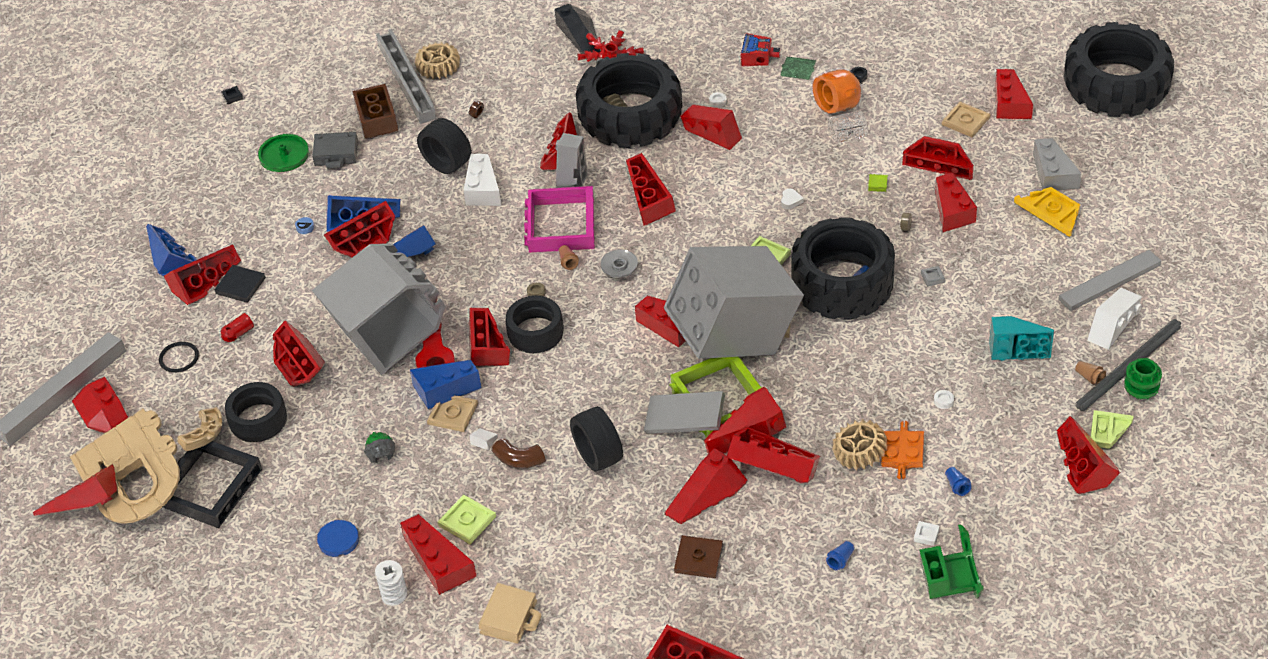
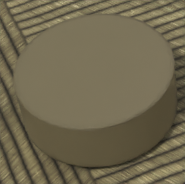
[900,213,912,231]
[527,282,546,296]

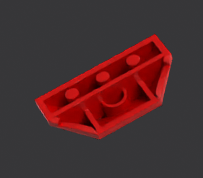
[902,136,974,180]
[324,201,395,258]
[273,321,325,387]
[72,377,128,433]

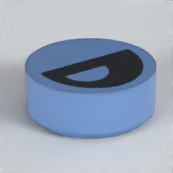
[295,217,314,234]

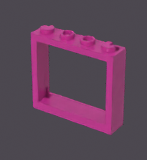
[524,186,595,253]

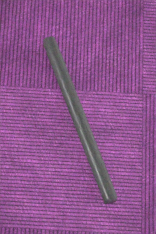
[1076,319,1181,411]

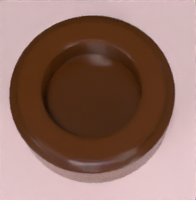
[469,100,484,118]

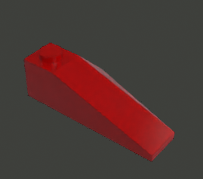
[164,244,241,305]
[664,448,747,524]
[32,464,117,516]

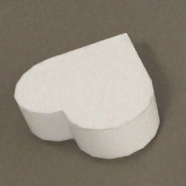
[781,189,804,209]

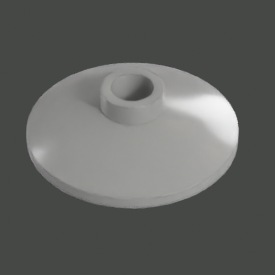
[601,249,638,278]

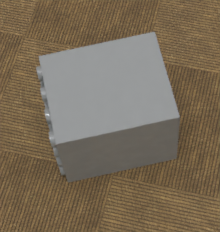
[664,246,804,359]

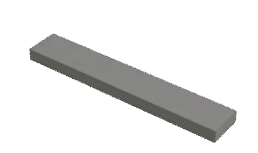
[1059,250,1161,311]

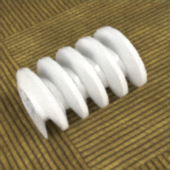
[375,560,407,606]

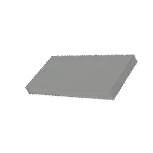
[644,391,725,434]

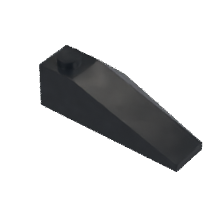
[554,3,601,60]

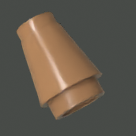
[559,245,579,270]
[1075,361,1106,385]

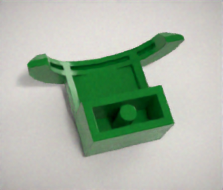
[919,524,984,599]

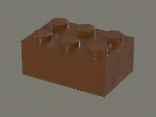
[352,84,398,139]

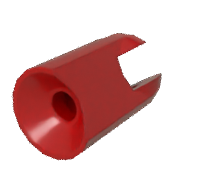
[221,313,254,342]

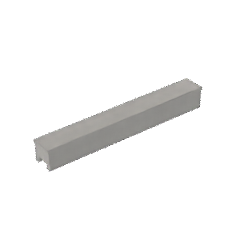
[376,29,436,124]
[0,332,126,446]

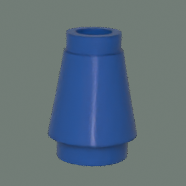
[945,467,972,496]
[826,541,855,570]

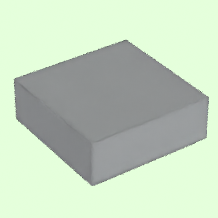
[921,266,945,287]

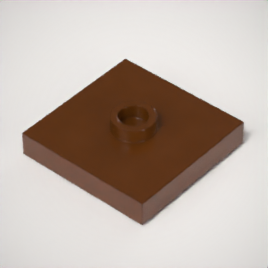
[674,535,723,579]

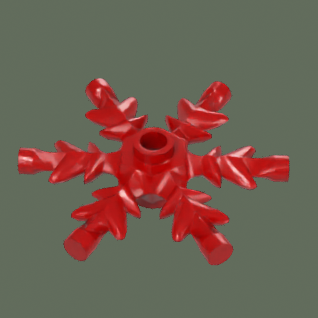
[577,30,644,62]

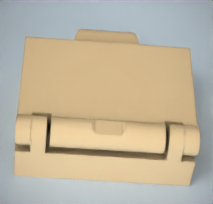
[479,583,542,644]

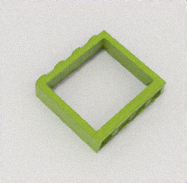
[669,357,761,437]

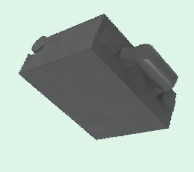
[312,131,358,169]

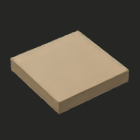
[942,102,990,137]
[427,396,478,432]

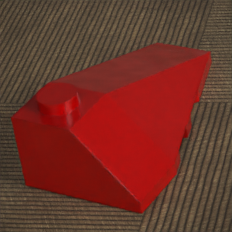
[540,112,577,170]
[704,387,786,454]
[1057,416,1121,494]

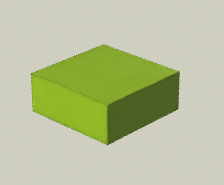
[868,174,888,192]

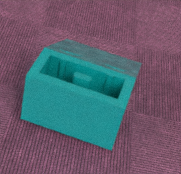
[989,316,1054,361]

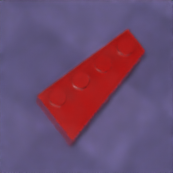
[626,153,676,226]
[400,514,477,595]

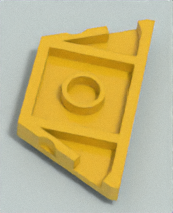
[1014,187,1080,237]

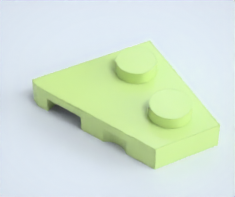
[1090,410,1133,449]

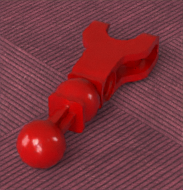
[415,296,455,368]

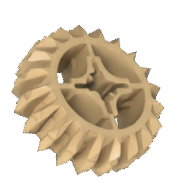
[415,42,460,80]
[832,419,887,471]

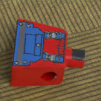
[741,33,781,66]

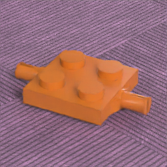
[881,421,924,479]

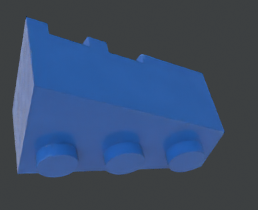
[410,360,481,409]

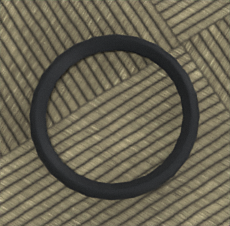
[159,341,199,373]

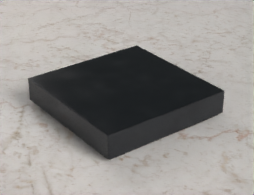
[214,265,266,303]

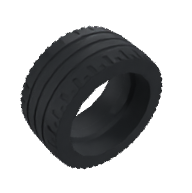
[417,118,472,174]
[505,295,564,354]
[225,382,287,442]
[570,406,623,472]

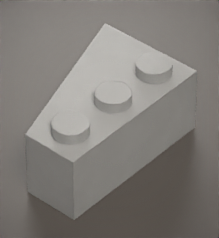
[556,133,587,188]
[1033,138,1082,191]

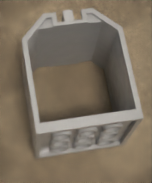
[312,244,446,375]

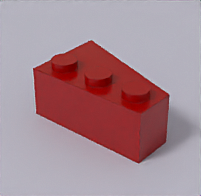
[680,105,742,150]
[935,172,977,233]
[468,308,510,366]

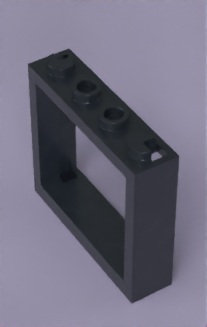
[162,441,262,528]

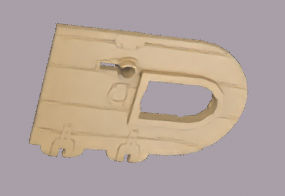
[70,408,180,524]

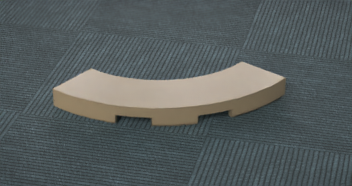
[178,407,222,451]

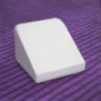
[469,428,498,450]

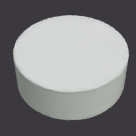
[709,92,727,108]
[934,390,954,409]

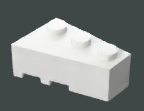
[464,154,501,206]
[1088,288,1142,350]

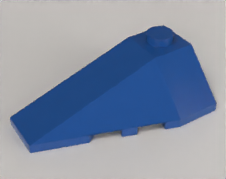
[326,195,401,232]
[146,224,197,277]
[393,225,436,257]

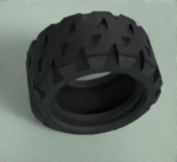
[791,217,895,320]

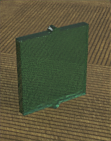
[780,56,816,80]

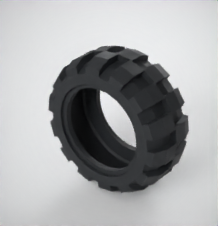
[1064,22,1174,117]
[575,53,683,148]

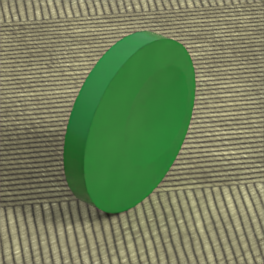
[258,134,309,172]

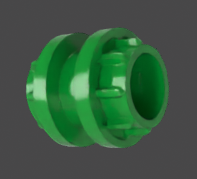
[1124,358,1162,399]

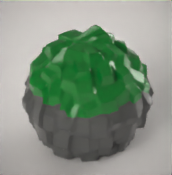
[364,432,395,463]

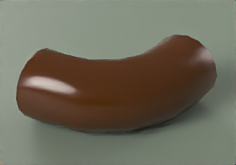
[492,439,546,468]

